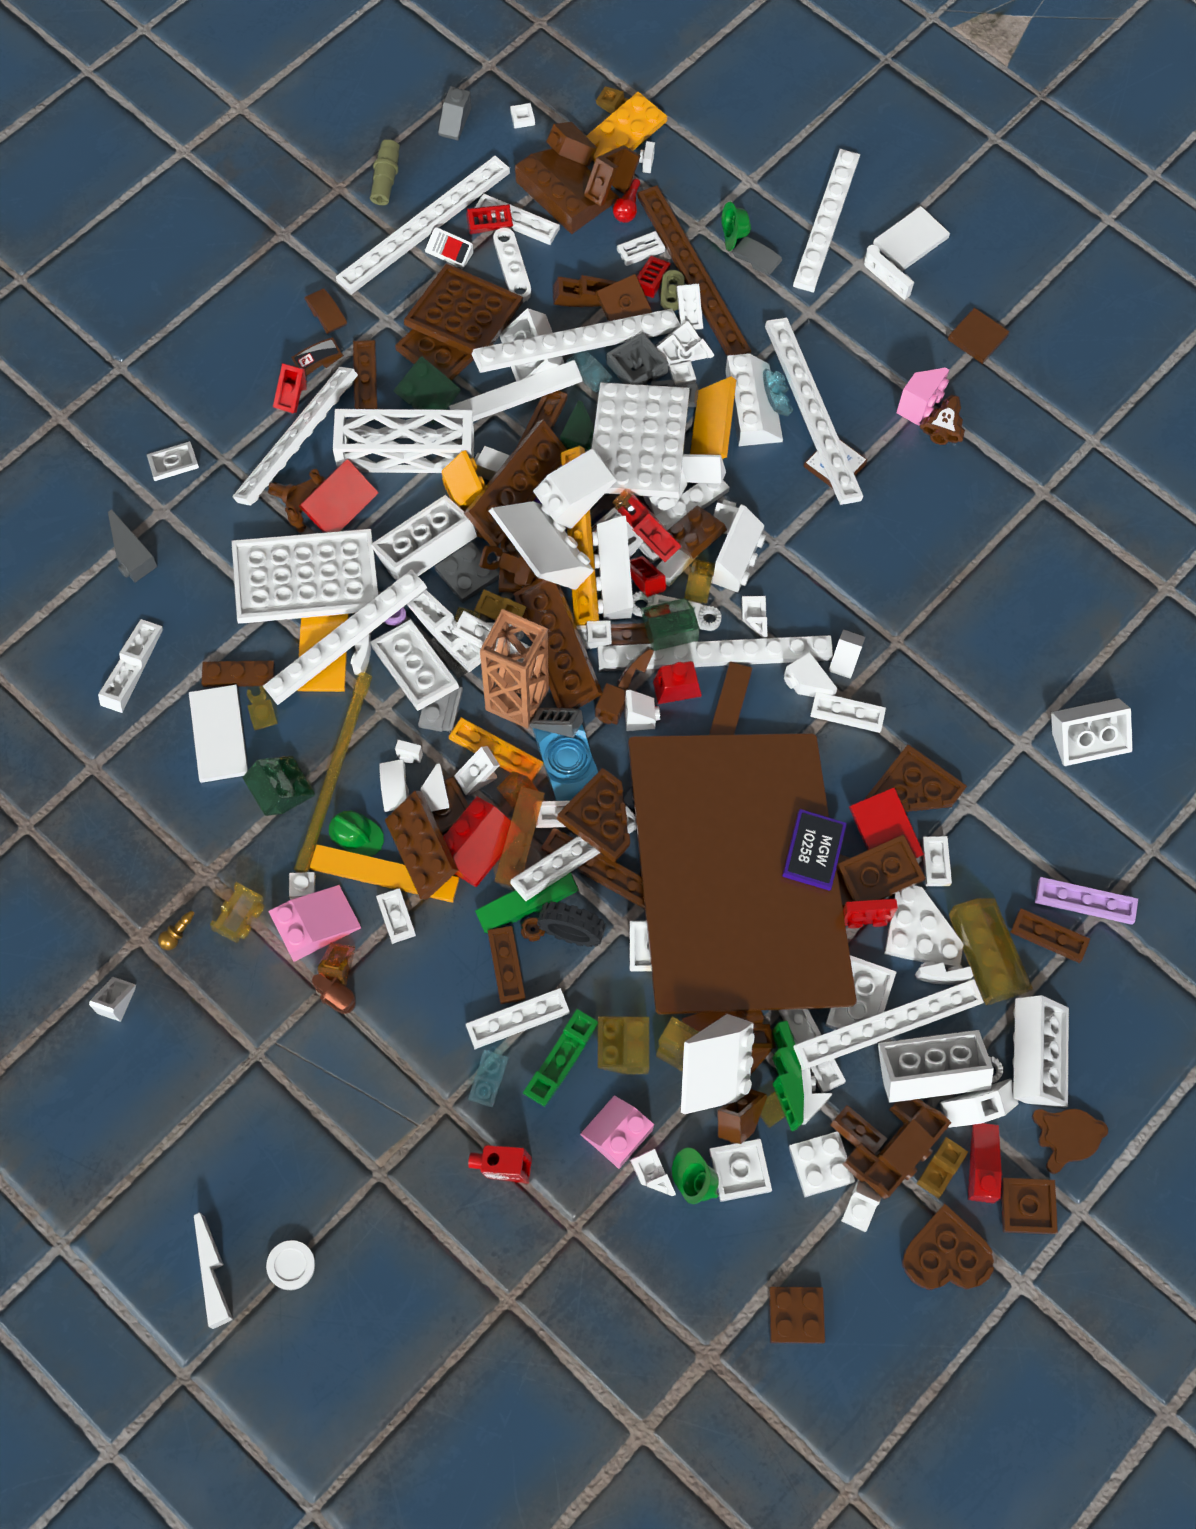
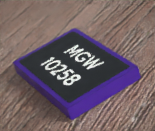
[782,809,847,891]

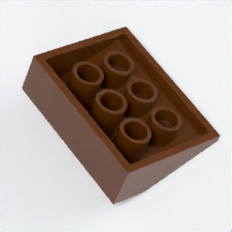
[515,148,619,234]

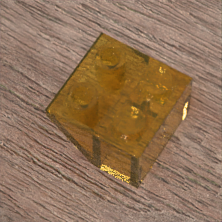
[598,1016,649,1074]

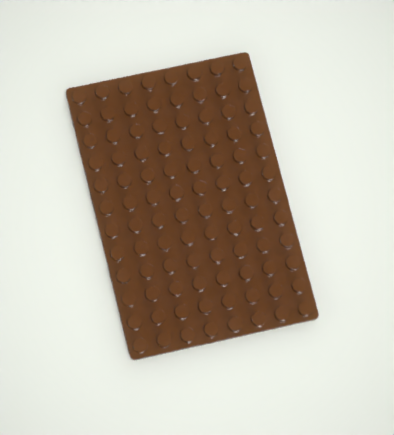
[628,733,857,1014]

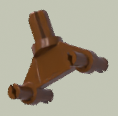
[268,469,325,533]

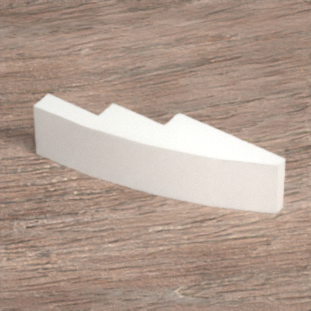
[407,589,481,672]

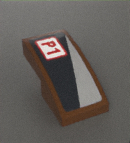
[291,337,344,376]
[617,646,654,690]

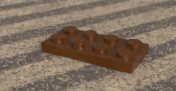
[385,790,458,900]

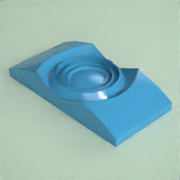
[532,718,598,801]

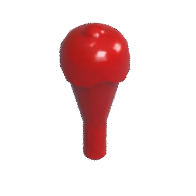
[613,179,640,223]

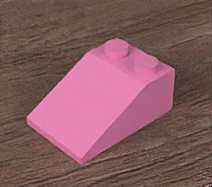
[268,885,361,962]

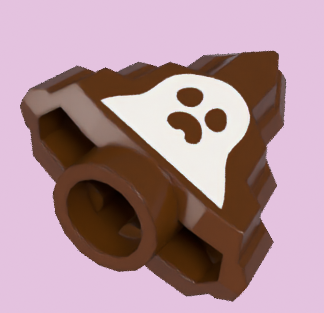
[920,394,965,445]

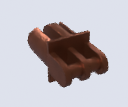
[312,974,356,1014]

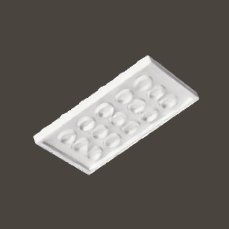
[591,382,689,498]
[232,529,378,624]

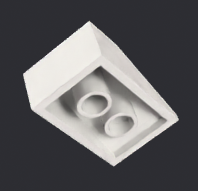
[533,448,617,529]

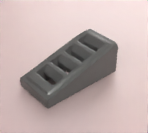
[530,708,583,738]

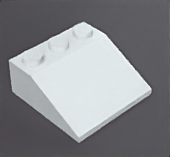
[681,1014,755,1114]

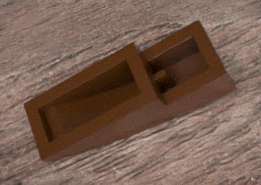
[553,275,618,307]

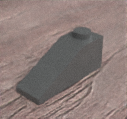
[108,509,157,583]

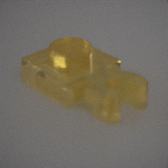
[247,686,278,730]

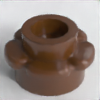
[521,918,545,942]

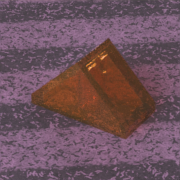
[318,942,355,985]

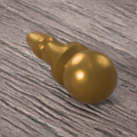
[158,911,194,950]

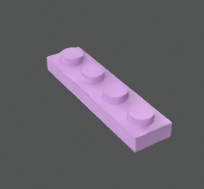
[1035,877,1138,925]

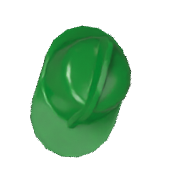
[722,202,751,252]
[329,810,384,857]
[672,1148,719,1204]

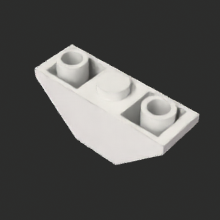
[940,1079,1019,1127]

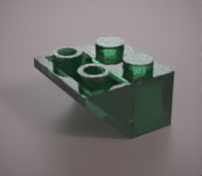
[242,756,315,816]

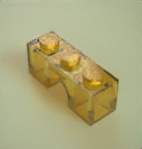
[656,1017,699,1072]

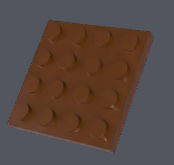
[404,264,523,355]

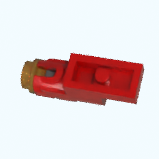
[612,489,682,562]

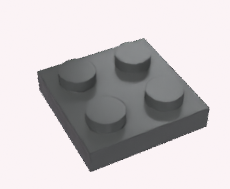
[435,542,499,603]

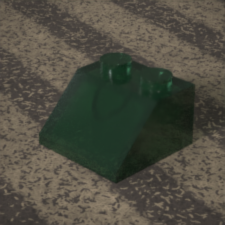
[393,356,461,425]
[640,598,700,651]

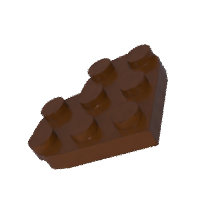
[902,1204,994,1290]

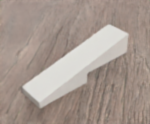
[98,619,163,713]
[194,1213,233,1329]

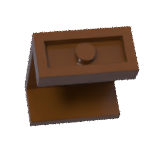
[584,145,641,206]

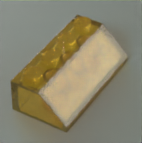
[949,898,1033,1006]

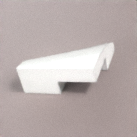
[655,321,714,365]

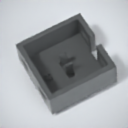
[607,332,669,385]

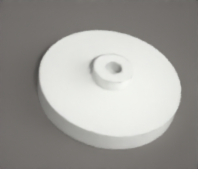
[266,1240,315,1290]

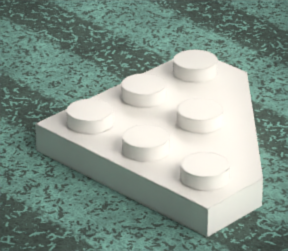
[884,885,963,968]

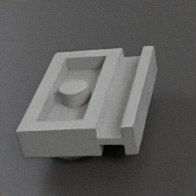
[418,687,463,733]

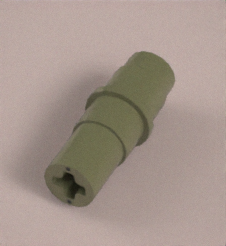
[370,140,400,205]

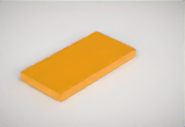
[690,376,736,459]
[297,614,349,692]

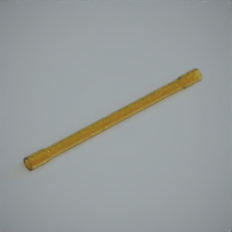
[294,672,372,873]

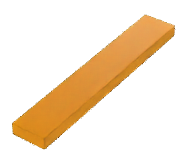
[310,845,459,903]

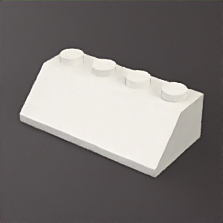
[725,354,783,446]
[371,495,477,581]
[592,516,633,620]
[1012,995,1069,1108]
[878,1030,993,1103]

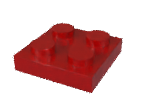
[843,899,898,929]

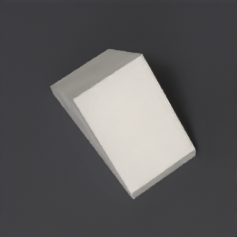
[829,630,865,679]
[89,977,136,1022]

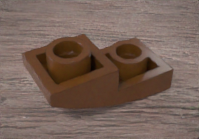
[304,288,347,334]

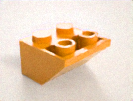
[442,450,485,512]

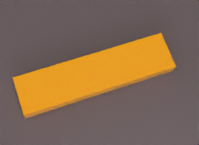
[449,717,543,784]

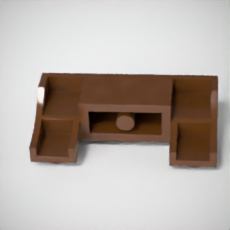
[842,1099,952,1199]

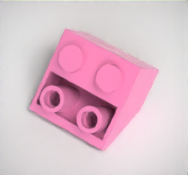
[896,368,949,426]

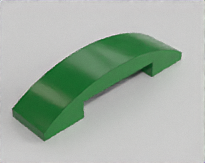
[523,1009,599,1107]

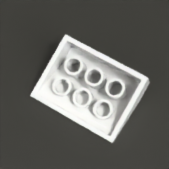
[489,501,594,590]

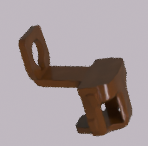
[479,546,538,587]

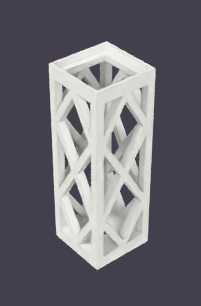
[333,409,474,473]

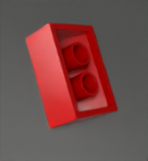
[443,796,522,887]

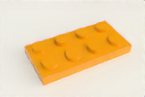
[586,92,667,162]

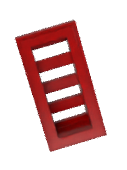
[466,204,513,234]
[637,256,671,298]
[630,556,666,597]

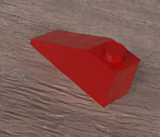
[968,1123,1002,1204]

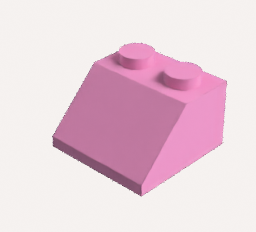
[580,1095,654,1169]

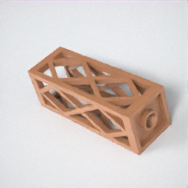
[480,609,549,729]

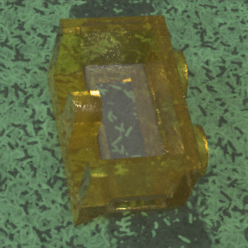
[210,882,264,943]

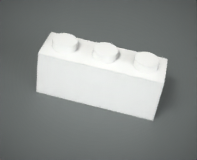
[499,308,565,381]
[712,505,766,593]
[1051,698,1132,766]

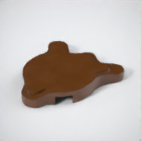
[1032,1109,1108,1174]

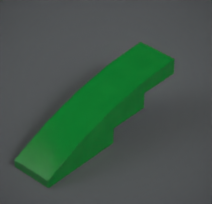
[475,872,579,934]
[772,1021,804,1132]

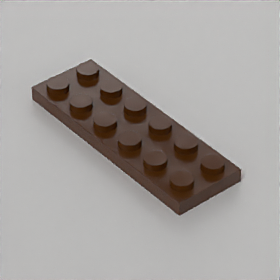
[464,420,567,546]
[514,578,603,709]

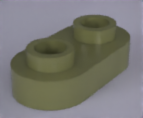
[660,270,684,311]

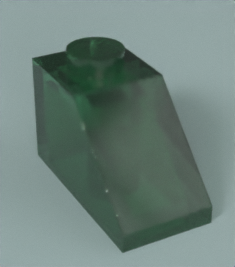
[560,400,594,452]

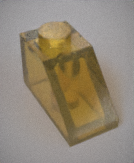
[684,559,715,604]

